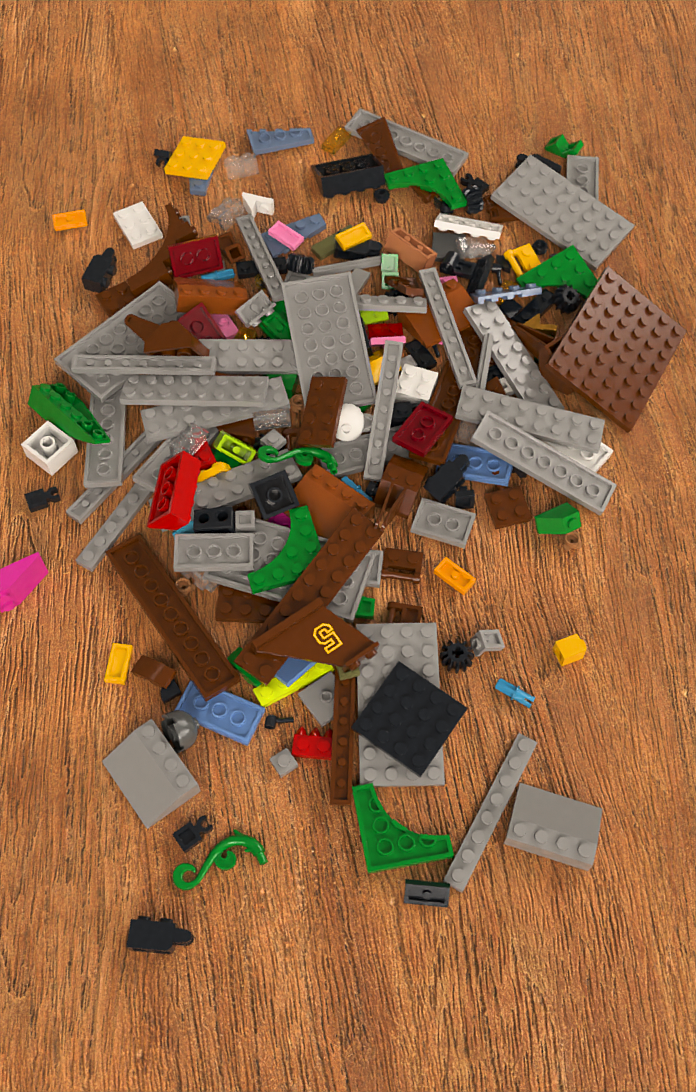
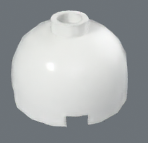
[336,404,365,441]

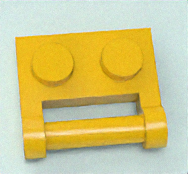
[503,243,541,278]

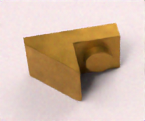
[524,313,557,338]

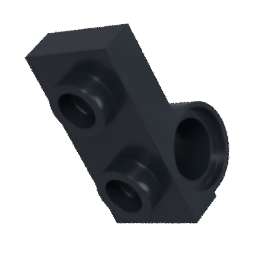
[440,251,477,280]

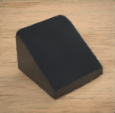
[499,299,523,320]

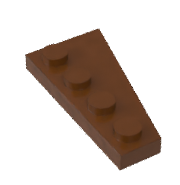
[356,116,404,173]

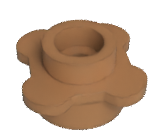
[289,394,305,413]
[561,531,582,551]
[174,577,195,598]

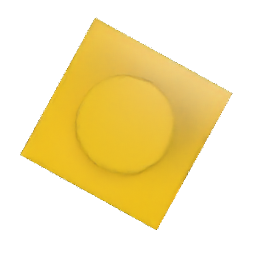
[552,634,587,667]

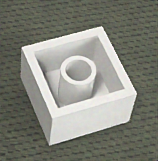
[394,364,439,404]
[21,421,78,476]

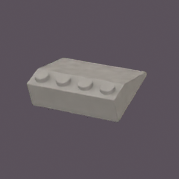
[102,719,201,829]
[503,783,603,871]

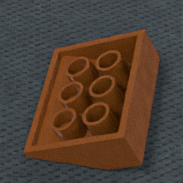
[173,277,248,315]
[397,278,475,349]
[283,464,375,539]

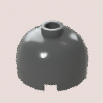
[161,710,199,753]

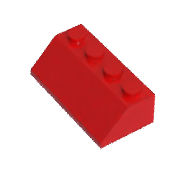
[147,450,201,530]

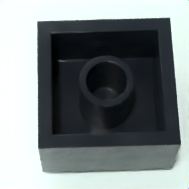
[248,470,300,521]

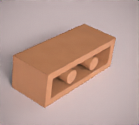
[384,227,438,273]

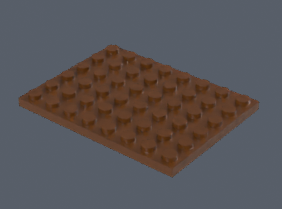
[544,266,686,433]

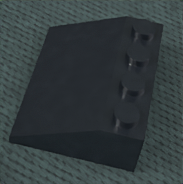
[311,154,385,198]

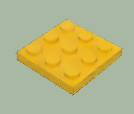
[164,136,226,180]

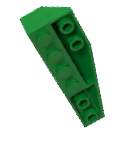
[28,383,111,444]

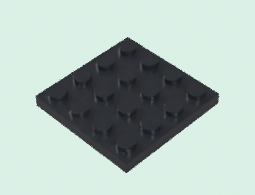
[351,661,468,778]

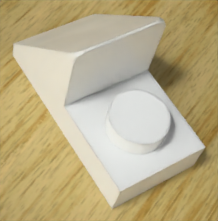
[242,192,274,219]

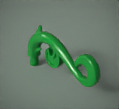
[257,445,338,475]
[173,829,268,891]

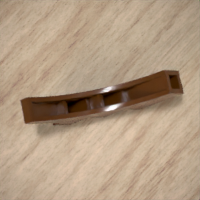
[126,203,198,298]

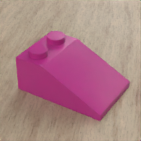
[0,552,49,613]

